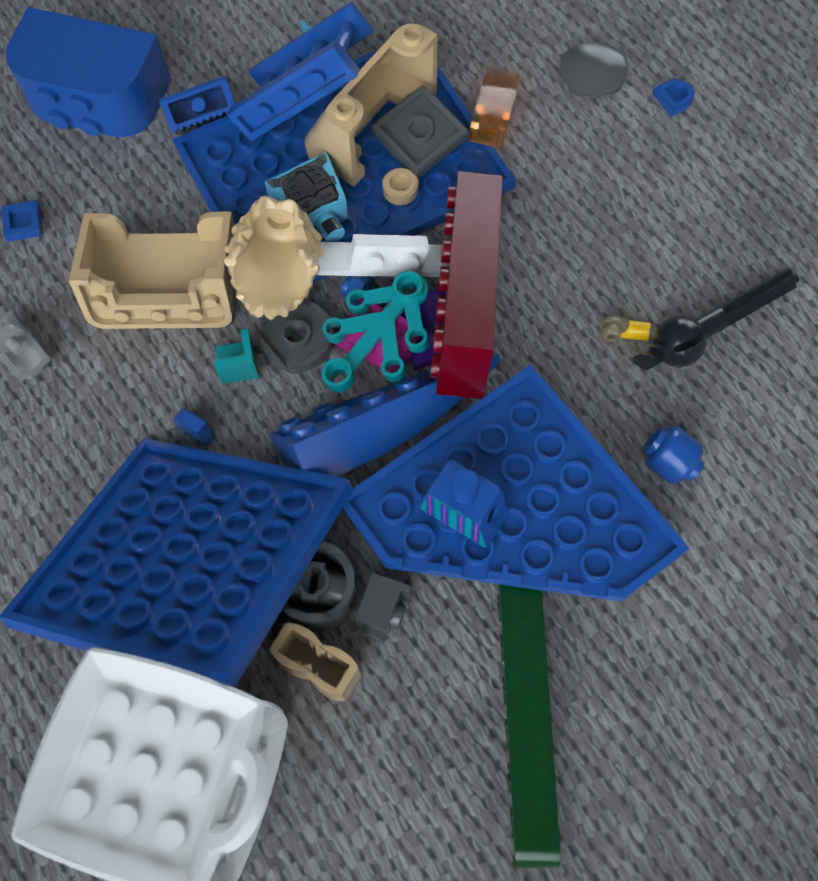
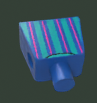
[419,459,508,549]

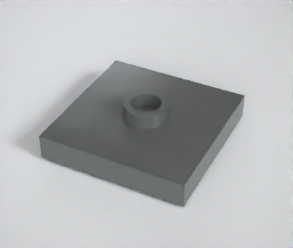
[370,84,470,179]

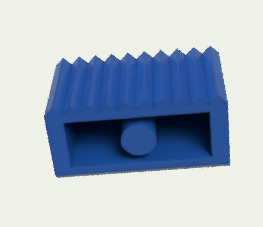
[159,76,235,134]

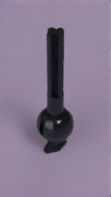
[633,268,799,371]

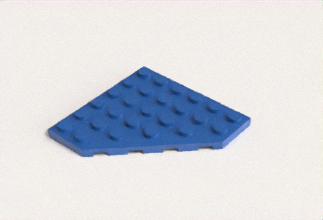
[342,365,690,602]

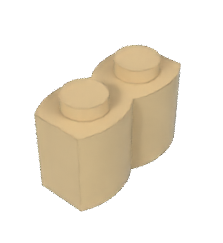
[269,623,361,702]

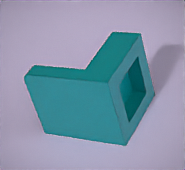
[214,328,259,385]

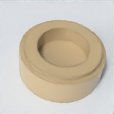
[382,168,418,205]

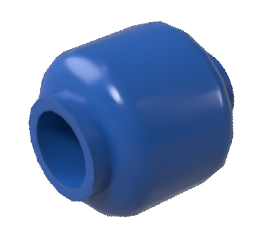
[643,426,704,484]

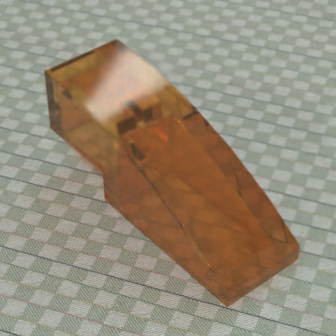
[468,68,520,149]

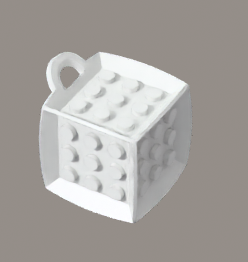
[11,647,288,881]

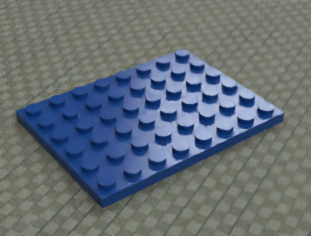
[172,49,516,283]

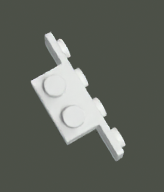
[317,234,447,277]

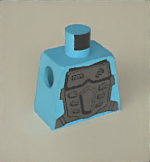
[265,152,348,242]

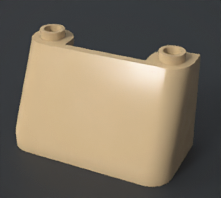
[305,24,437,187]
[69,212,234,329]

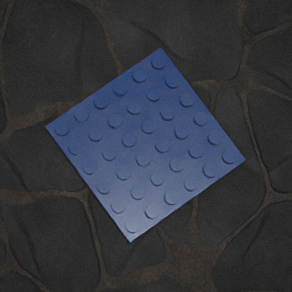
[0,438,352,688]

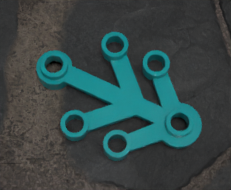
[321,271,429,393]

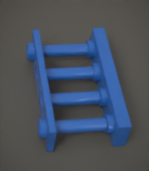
[227,1,374,141]

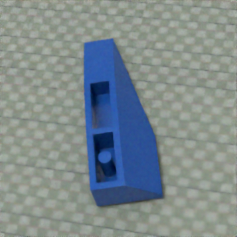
[269,353,501,477]

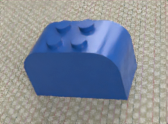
[5,7,171,137]

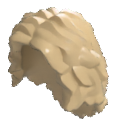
[224,195,324,320]

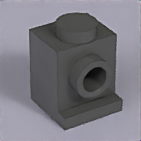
[355,572,412,643]

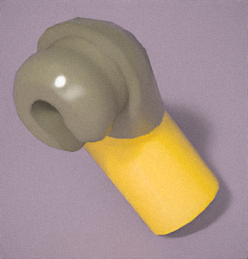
[600,315,650,342]

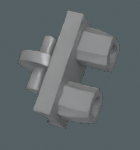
[0,310,51,383]

